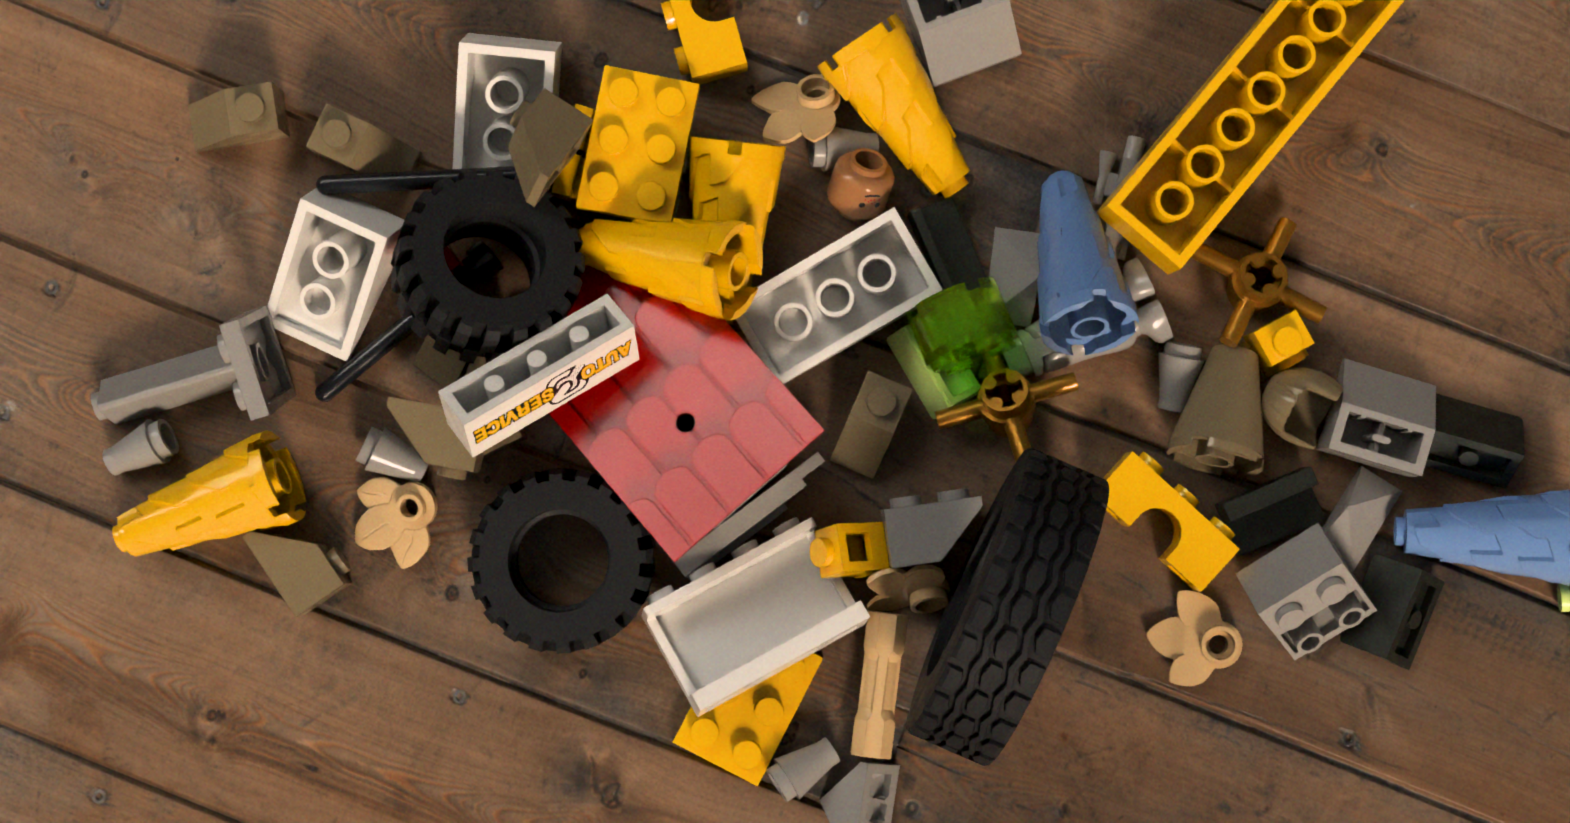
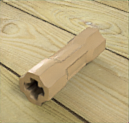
[850,610,908,759]

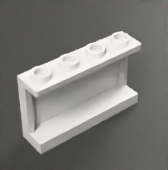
[642,517,870,717]

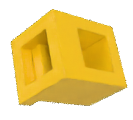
[1243,310,1314,378]
[809,522,890,578]

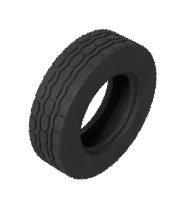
[906,448,1109,766]

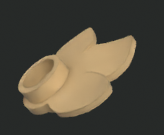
[752,74,841,144]
[355,477,438,569]
[866,564,951,614]
[1146,590,1243,687]

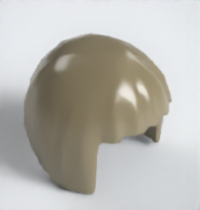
[1261,367,1343,449]

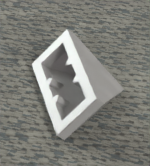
[982,227,1040,327]
[1322,466,1402,572]
[819,762,900,823]

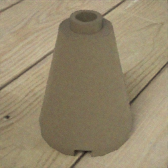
[1166,340,1264,477]

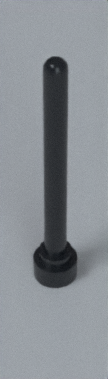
[316,166,548,195]
[315,239,505,402]

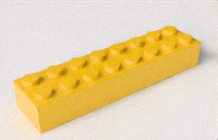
[1096,0,1405,275]

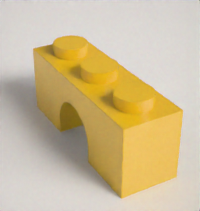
[661,0,748,85]
[1103,451,1240,592]

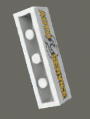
[438,294,640,457]

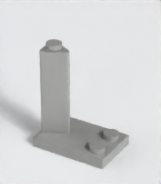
[91,305,296,425]

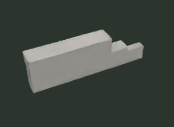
[673,452,825,582]

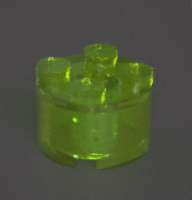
[906,277,1017,376]

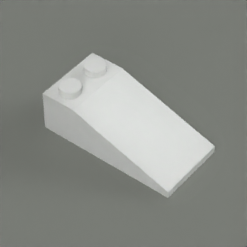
[452,33,562,191]
[736,207,943,384]

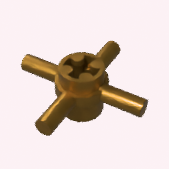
[1190,217,1327,348]
[934,336,1079,462]

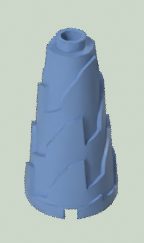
[1037,171,1139,355]
[1393,489,1570,586]

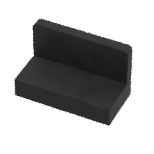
[907,196,989,303]
[1425,393,1525,489]
[1214,466,1324,555]
[1340,554,1445,670]

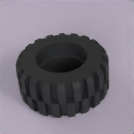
[390,169,585,364]
[467,468,656,654]

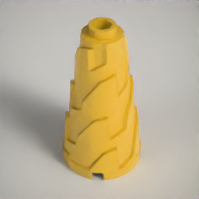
[817,12,970,199]
[689,136,786,324]
[579,218,763,321]
[112,430,306,557]

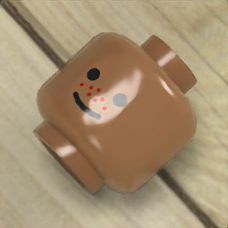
[827,148,895,221]

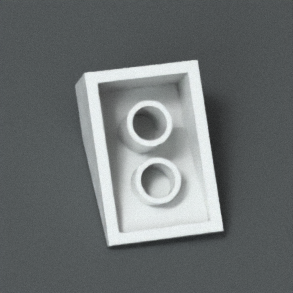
[267,188,405,362]

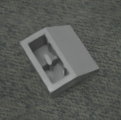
[900,0,1022,88]
[1316,358,1436,477]
[880,488,983,568]
[1236,523,1377,660]

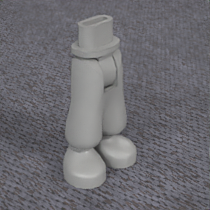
[999,257,1174,377]

